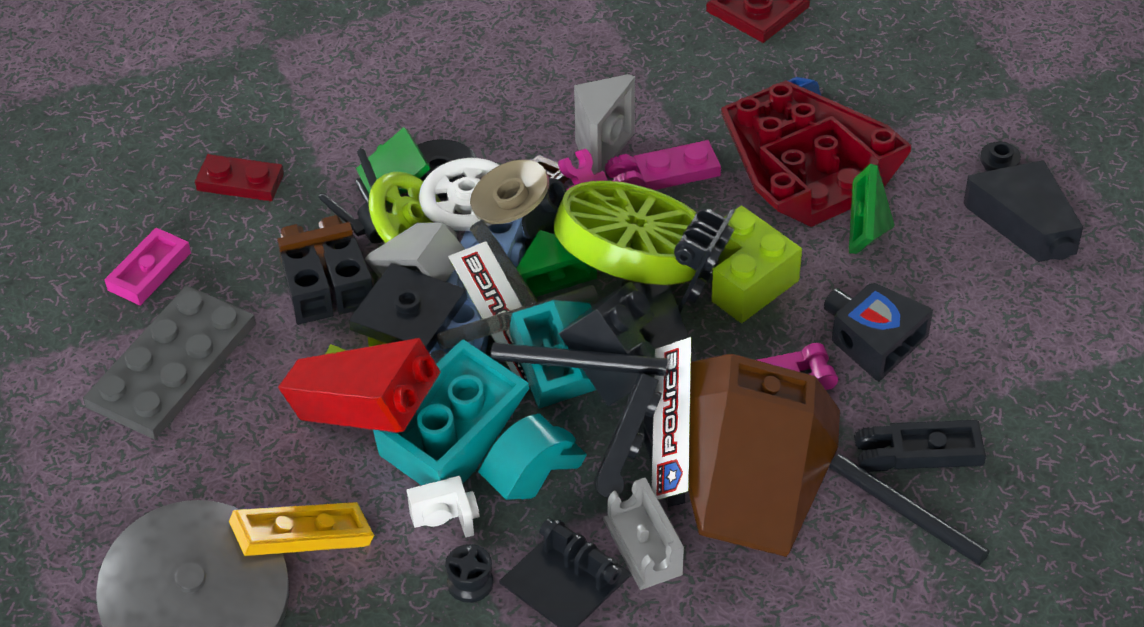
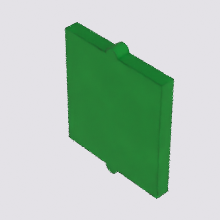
[356,127,431,204]

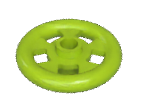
[369,172,441,243]

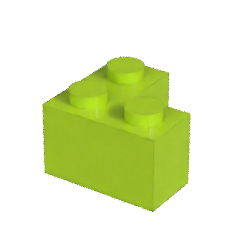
[712,205,802,324]

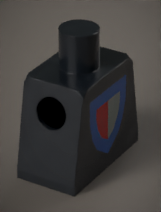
[824,283,933,382]

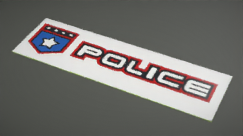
[448,241,528,382]
[652,337,691,499]

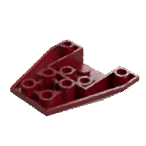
[721,80,911,227]

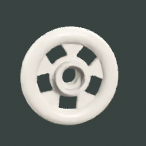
[419,158,499,231]

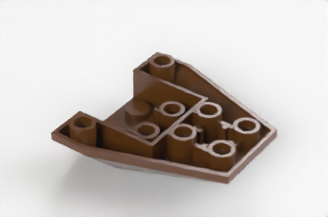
[688,353,840,557]

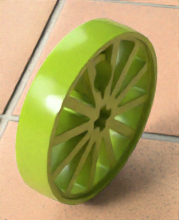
[554,181,696,285]

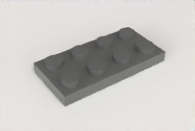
[83,285,256,440]

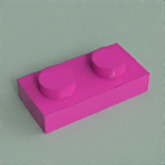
[105,228,191,306]

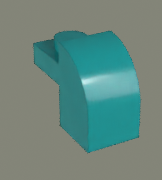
[478,414,587,500]

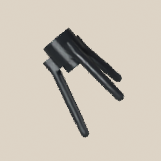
[318,148,392,244]

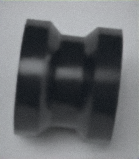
[445,544,494,603]

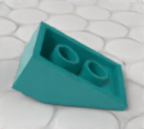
[373,339,529,486]

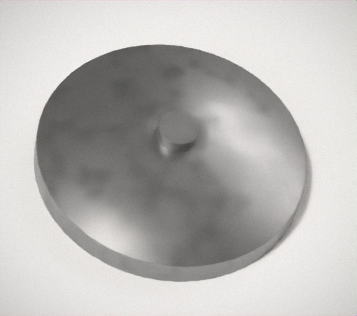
[96,500,289,627]

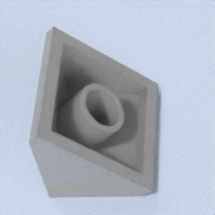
[574,74,635,174]

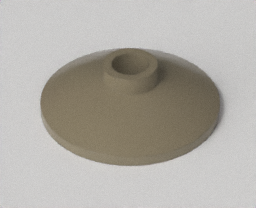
[470,159,549,224]

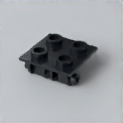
[674,208,735,313]
[499,519,631,627]

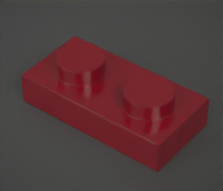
[195,154,284,201]

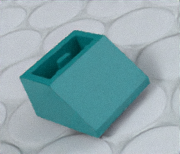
[509,300,596,409]

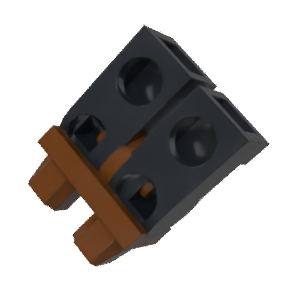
[277,215,373,325]

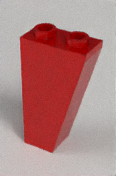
[278,338,441,433]

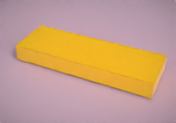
[229,502,374,556]

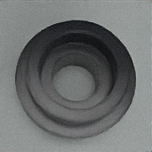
[980,141,1021,171]

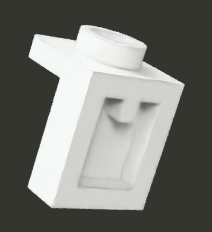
[407,476,480,538]

